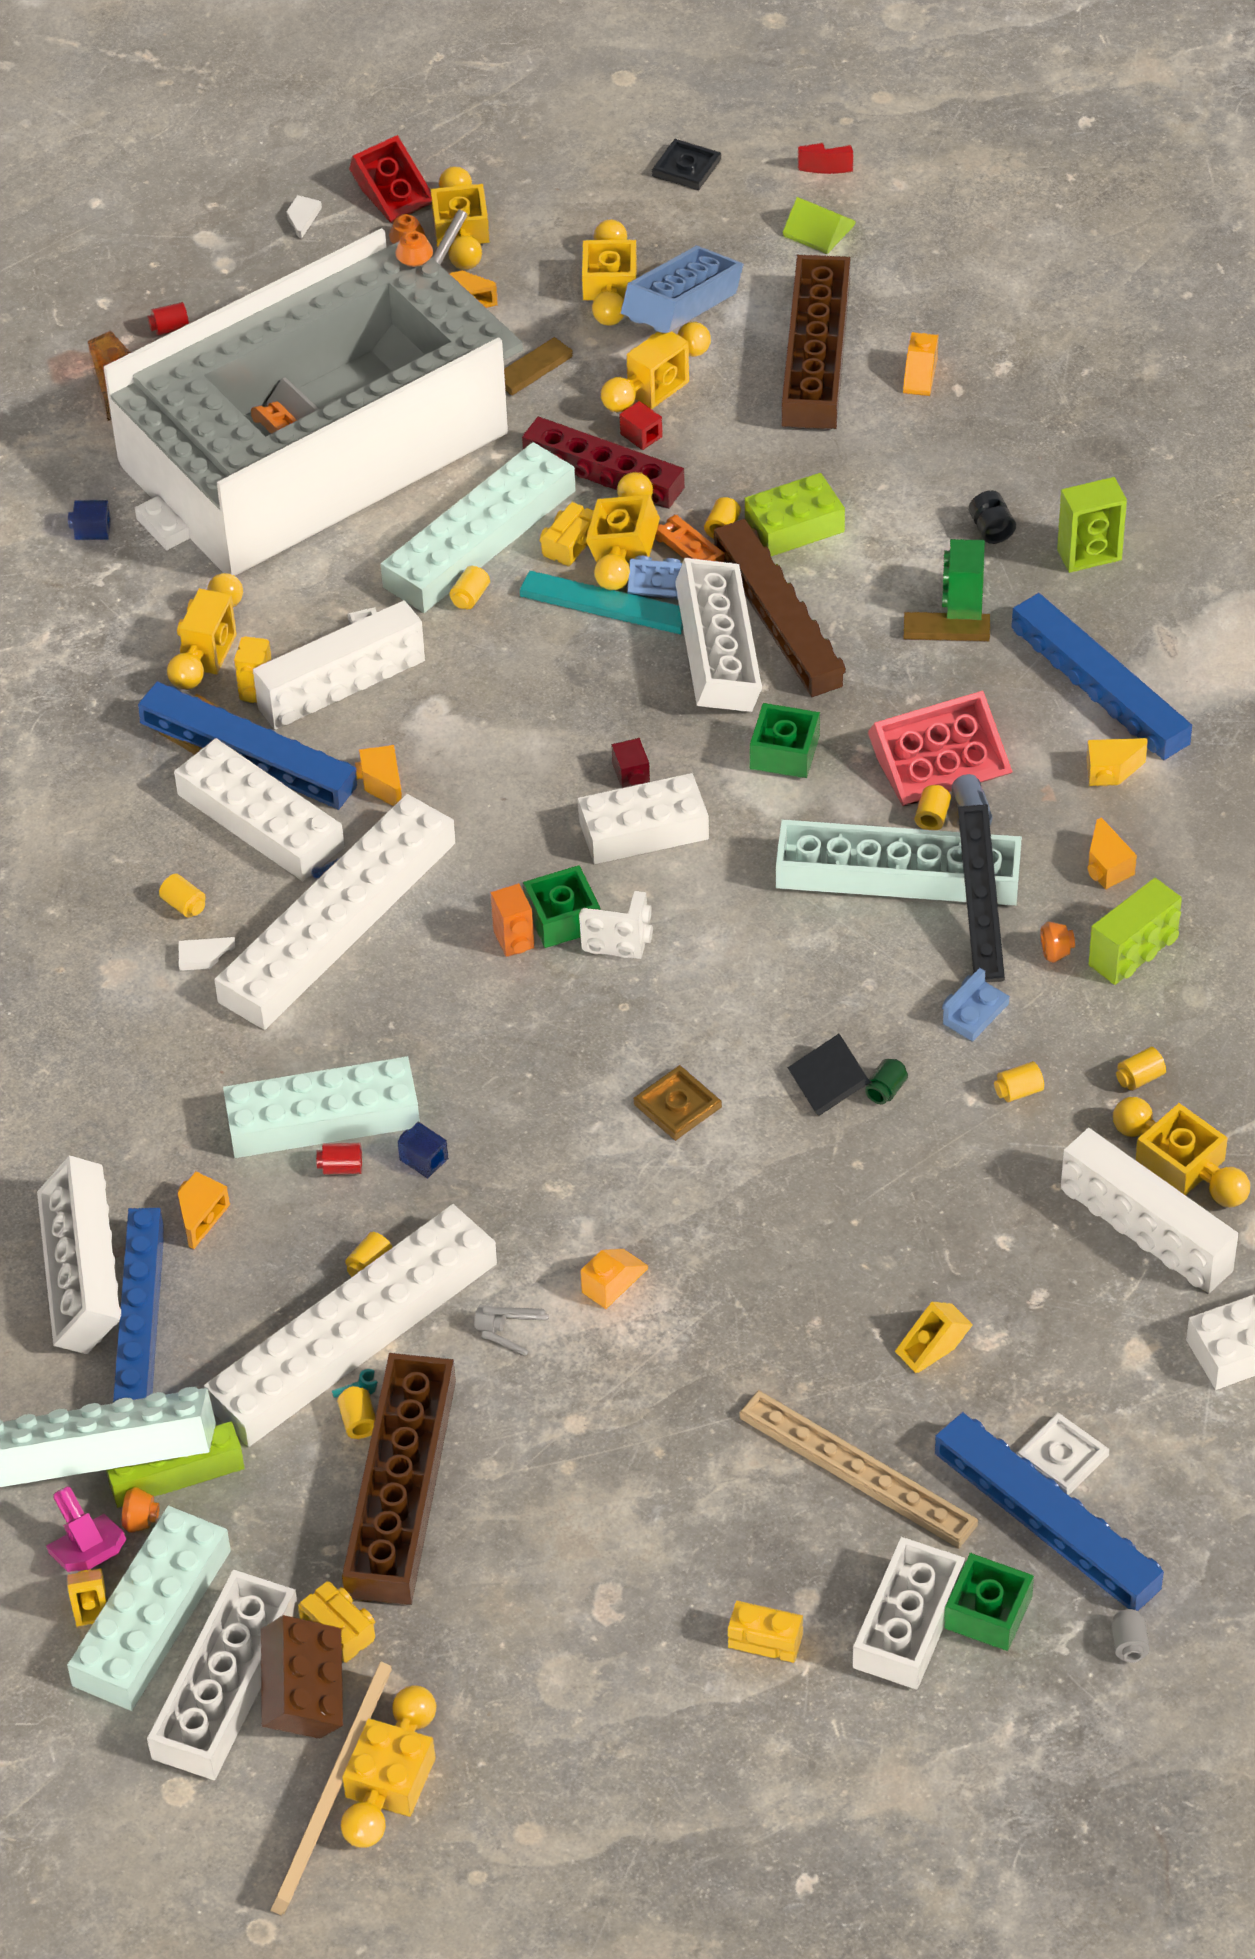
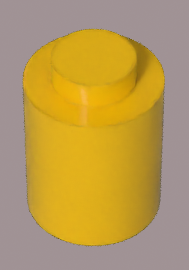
[704,497,741,539]
[449,566,490,609]
[914,785,951,831]
[159,873,206,918]
[1116,1047,1166,1091]
[994,1061,1044,1102]
[345,1232,393,1277]
[337,1386,376,1439]

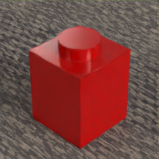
[619,401,663,450]

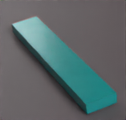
[520,570,683,635]

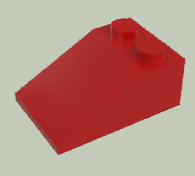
[349,135,432,223]

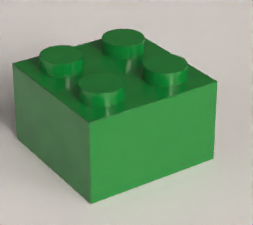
[942,539,985,620]
[750,703,820,778]
[523,865,601,948]
[944,1553,1034,1651]

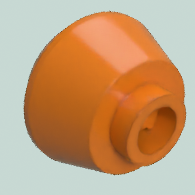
[389,214,425,244]
[395,231,433,267]
[1040,921,1075,963]
[122,1487,160,1533]

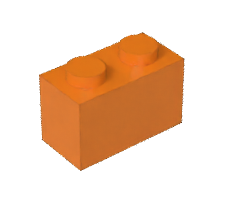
[490,883,534,957]

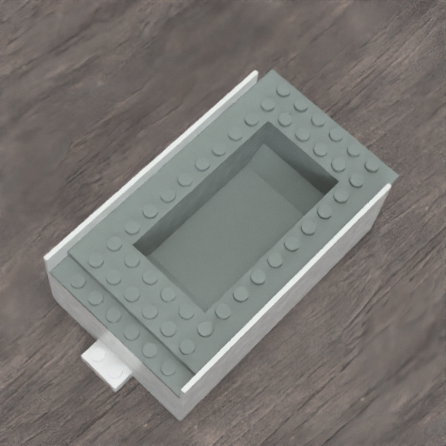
[103,228,523,576]

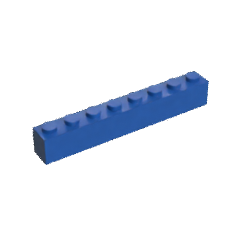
[1011,593,1192,760]
[138,681,357,810]
[113,1208,164,1403]
[935,1412,1164,1611]

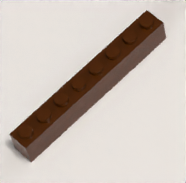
[714,519,846,697]

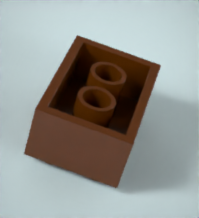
[261,1615,343,1739]

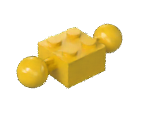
[431,166,490,270]
[582,219,637,326]
[600,322,711,412]
[586,472,660,590]
[167,573,243,690]
[1113,1097,1250,1208]
[341,1685,436,1848]

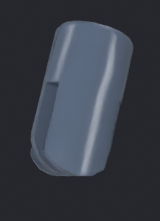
[951,774,993,825]

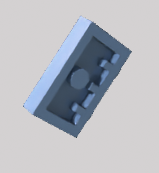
[627,556,682,599]
[942,968,1010,1042]

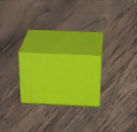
[783,197,855,254]

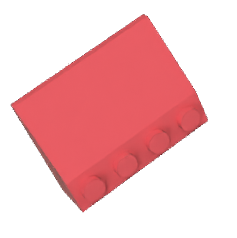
[868,691,1012,806]

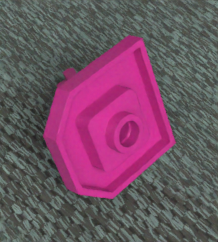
[46,1486,126,1572]

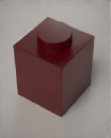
[611,738,650,788]

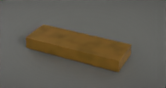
[504,337,573,396]
[903,612,990,641]

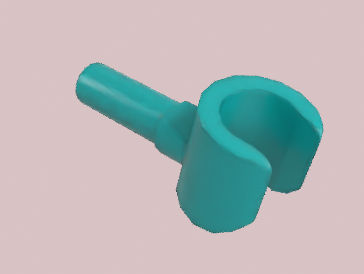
[332,1369,378,1398]

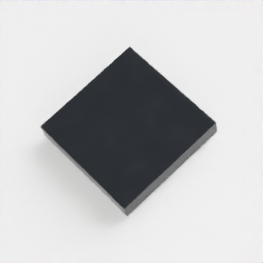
[652,139,721,191]
[787,1033,870,1117]

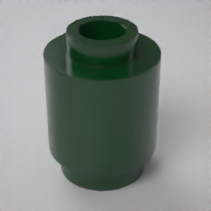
[865,1059,908,1105]

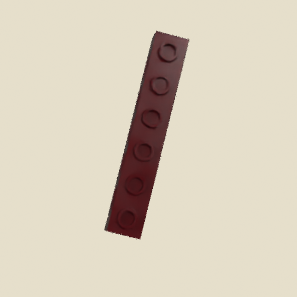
[522,416,685,509]

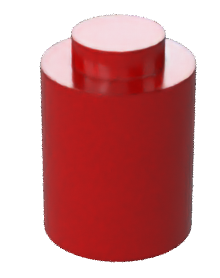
[147,302,189,335]
[316,1142,362,1175]

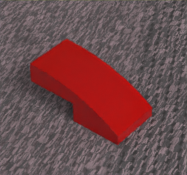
[798,143,853,174]

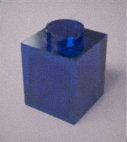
[68,500,111,540]
[398,1121,448,1179]

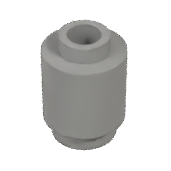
[1111,1609,1150,1663]

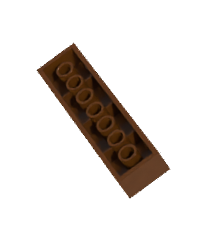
[782,254,851,429]
[342,1353,456,1605]

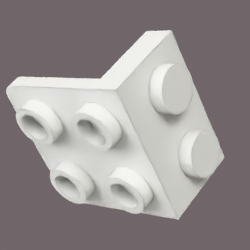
[579,891,653,959]

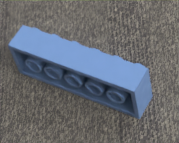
[621,245,744,333]

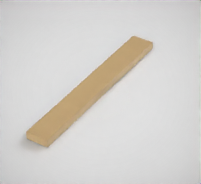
[739,1390,978,1549]
[270,1661,392,1916]

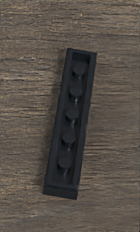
[958,804,1005,982]

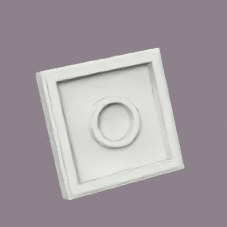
[1016,1412,1109,1495]

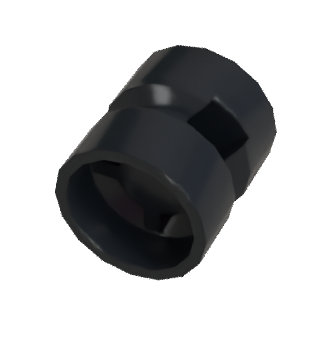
[968,490,1016,544]

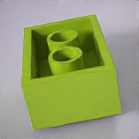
[745,472,845,557]
[1057,477,1127,573]
[1088,877,1182,985]

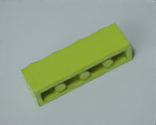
[106,1421,245,1508]

